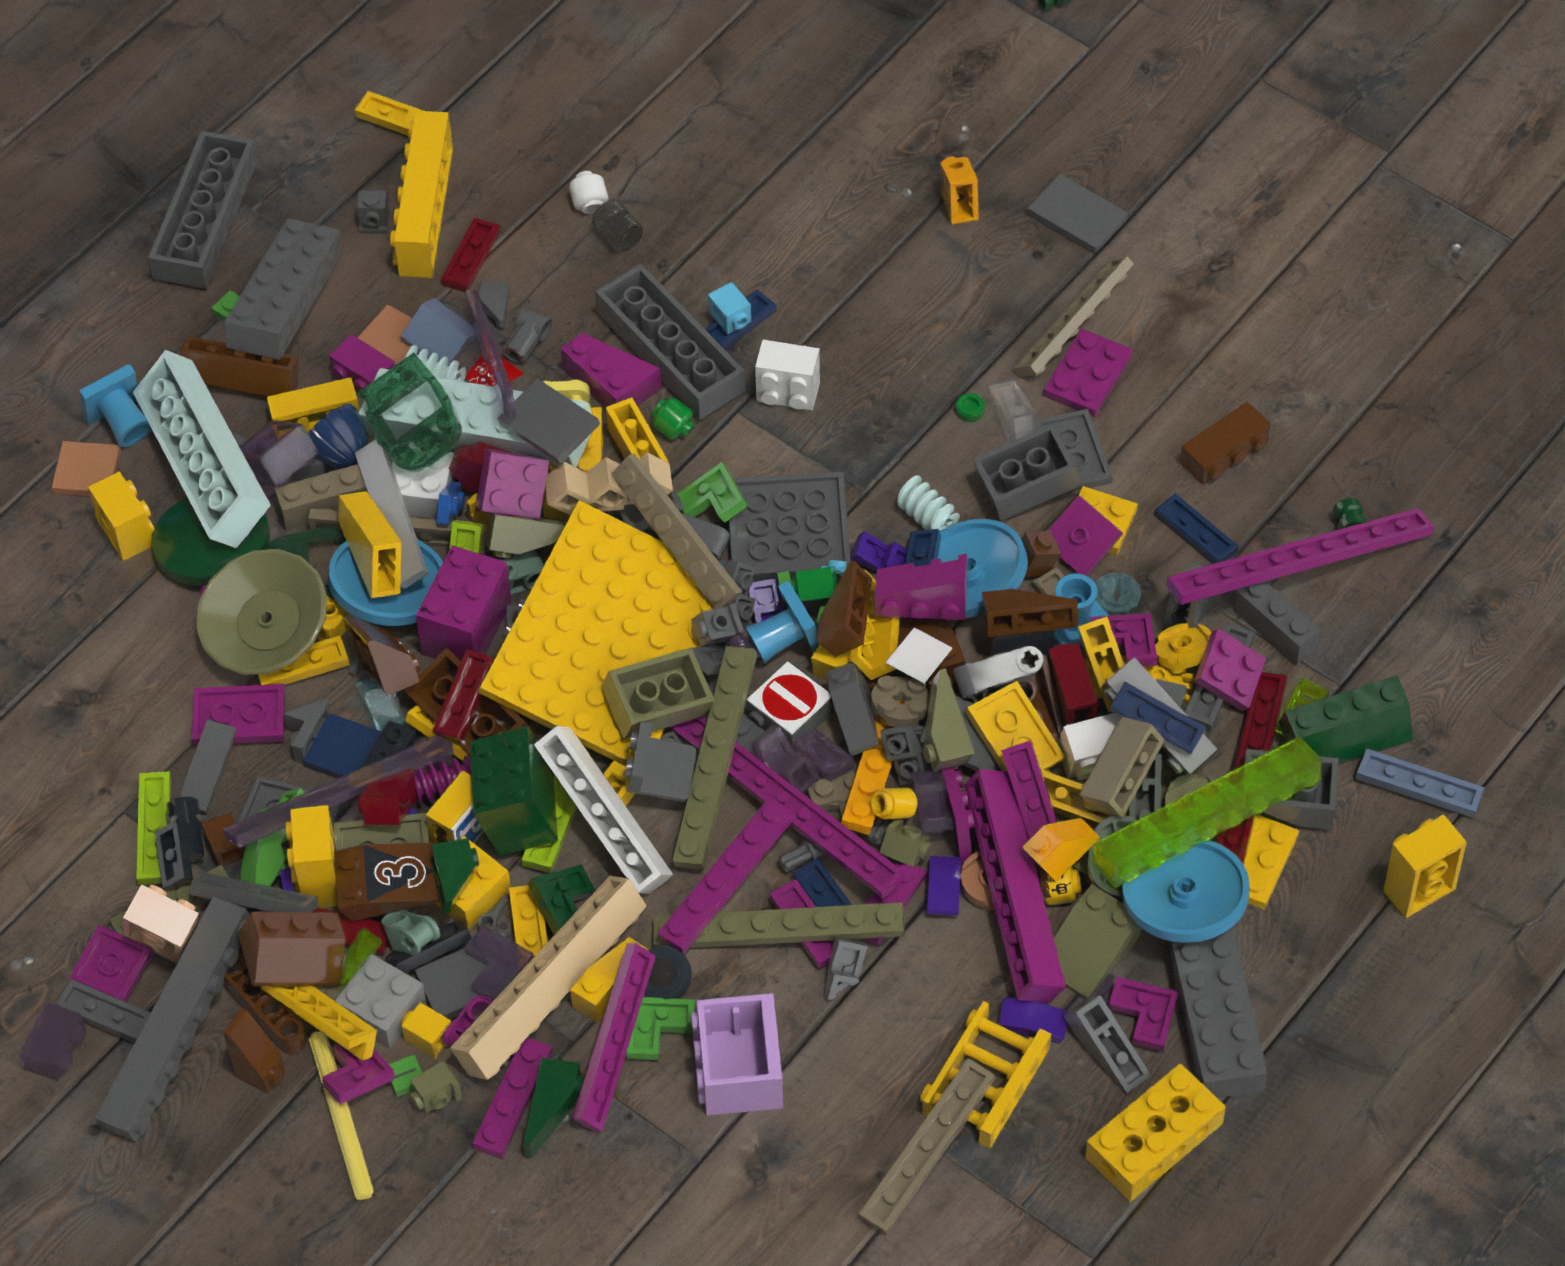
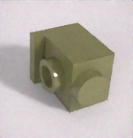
[880,819,932,867]
[409,1061,462,1113]

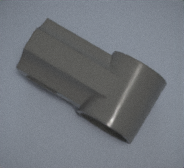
[502,308,552,365]

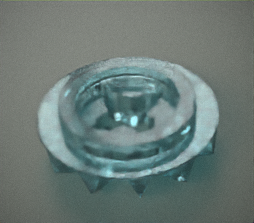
[1095,572,1141,615]

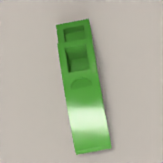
[240,788,309,886]

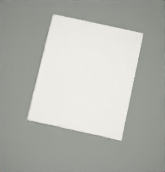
[886,628,952,683]

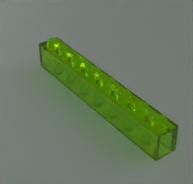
[1093,736,1322,888]

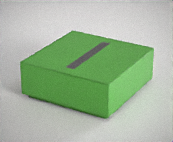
[389,1055,422,1097]

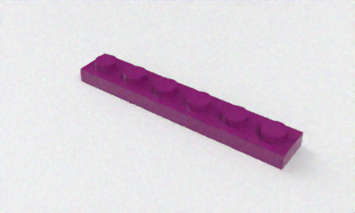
[657,797,796,954]
[572,943,656,1132]

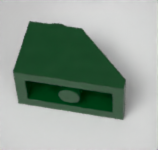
[429,838,479,914]

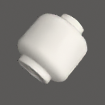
[569,171,608,215]

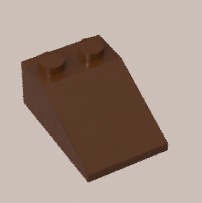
[898,617,965,683]

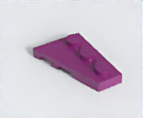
[941,767,974,866]

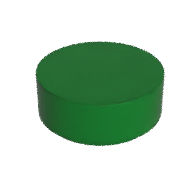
[956,393,985,422]

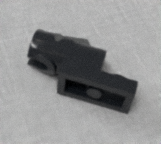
[155,797,206,891]

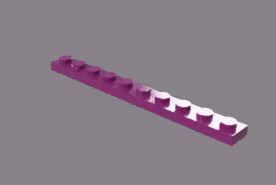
[1166,508,1434,605]
[667,716,905,899]

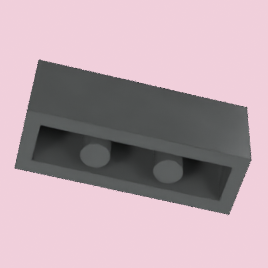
[1233,581,1321,666]

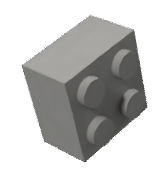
[335,954,427,1049]

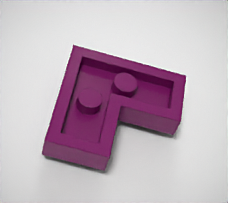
[1090,613,1157,667]
[1109,977,1178,1052]
[323,1044,394,1104]

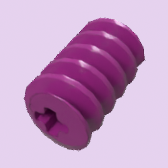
[415,755,471,805]

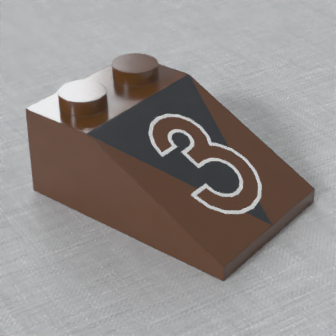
[334,842,440,921]

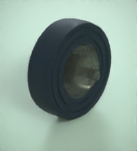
[644,946,692,1000]

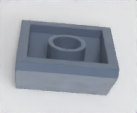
[400,298,479,366]

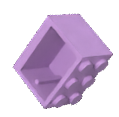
[691,993,783,1115]

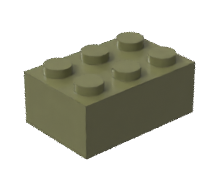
[601,648,715,740]

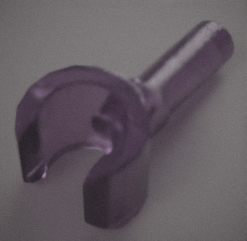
[1090,974,1115,1007]

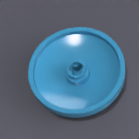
[938,519,1028,618]
[328,539,443,626]
[1122,837,1249,942]

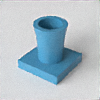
[79,364,152,447]
[1054,574,1109,651]
[744,581,819,664]

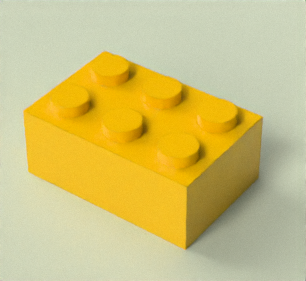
[286,805,338,908]
[1383,814,1467,918]

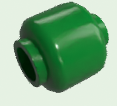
[650,397,695,440]

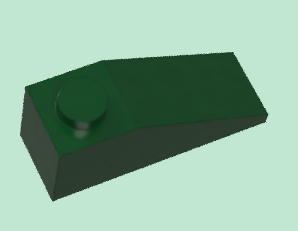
[523,1058,585,1159]

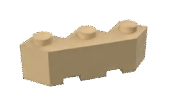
[545,452,673,515]

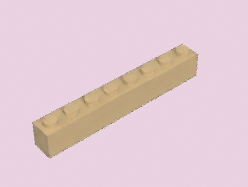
[450,876,647,1080]

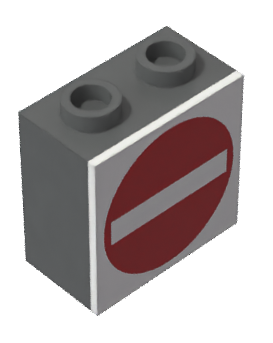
[747,661,833,751]

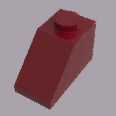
[448,441,509,493]
[358,769,417,825]

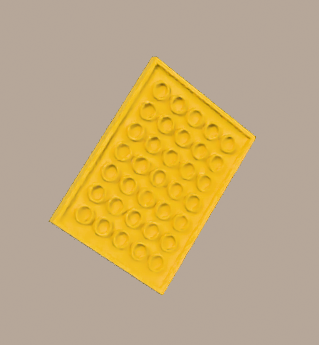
[478,500,715,766]

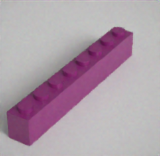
[964,769,1066,1003]

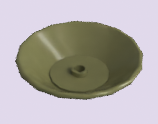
[196,549,327,675]

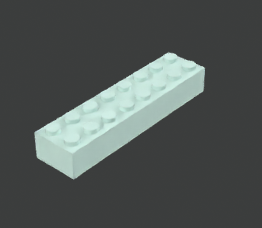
[133,350,270,548]
[359,368,593,467]

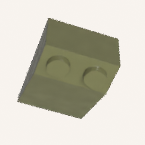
[485,512,568,558]
[1053,884,1142,1000]

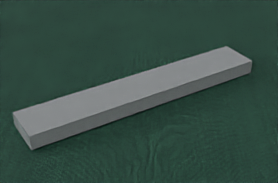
[355,438,429,589]

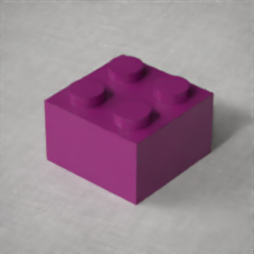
[476,449,549,519]

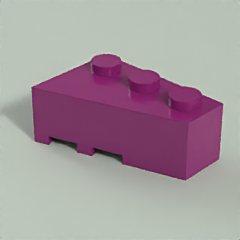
[561,333,662,408]
[875,554,968,620]

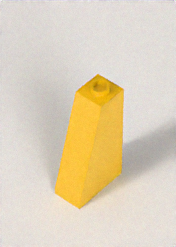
[338,491,402,598]

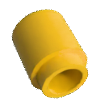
[871,788,918,819]

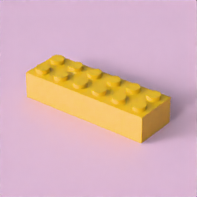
[390,111,453,278]

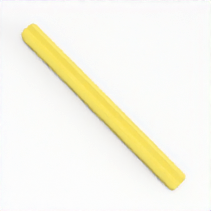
[309,1031,374,1200]

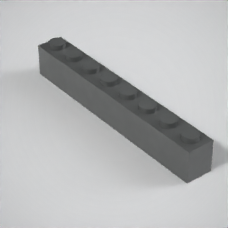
[95,896,249,1143]

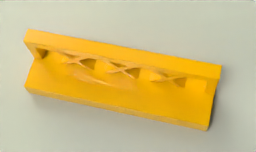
[850,569,900,680]
[261,986,377,1061]

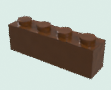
[179,336,299,396]

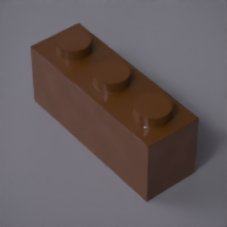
[1180,402,1271,485]

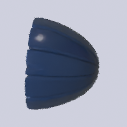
[302,403,368,470]

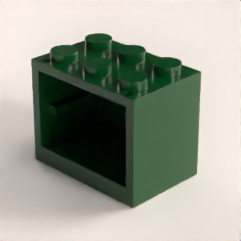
[470,726,558,856]

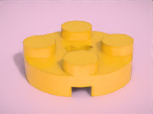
[1155,623,1211,674]

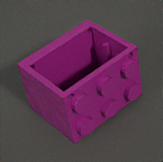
[416,545,512,661]

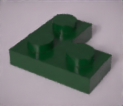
[527,865,596,935]

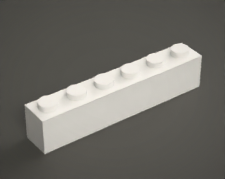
[534,726,673,894]

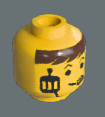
[1038,866,1081,905]

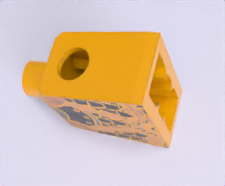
[940,156,979,225]

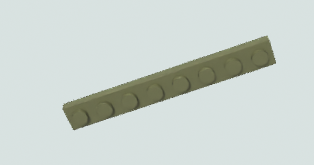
[672,646,757,870]
[653,902,904,948]

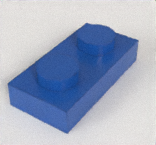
[437,482,465,524]

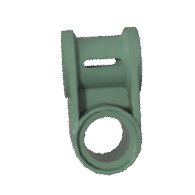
[501,550,544,596]
[381,910,440,956]

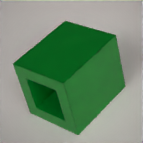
[792,566,837,601]

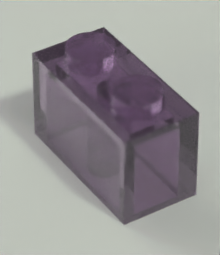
[19,1002,87,1081]

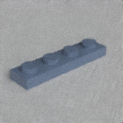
[1356,749,1484,818]

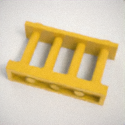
[920,1001,1051,1149]

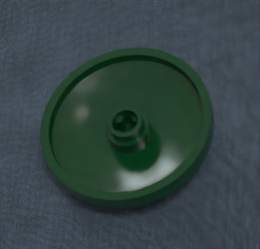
[151,498,270,586]

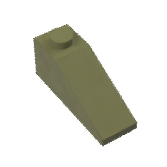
[923,669,975,772]

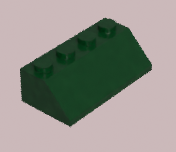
[1278,675,1413,765]

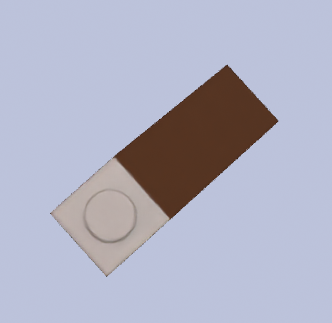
[816,561,872,657]
[982,589,1078,637]
[224,1008,285,1094]

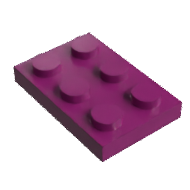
[1043,328,1133,417]
[192,684,286,746]

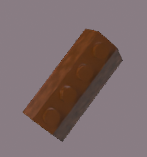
[404,648,536,754]

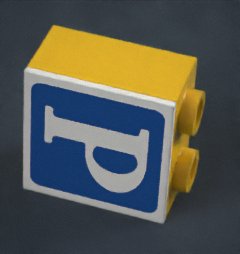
[426,770,484,844]

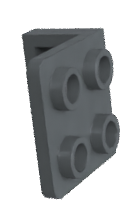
[624,721,696,802]

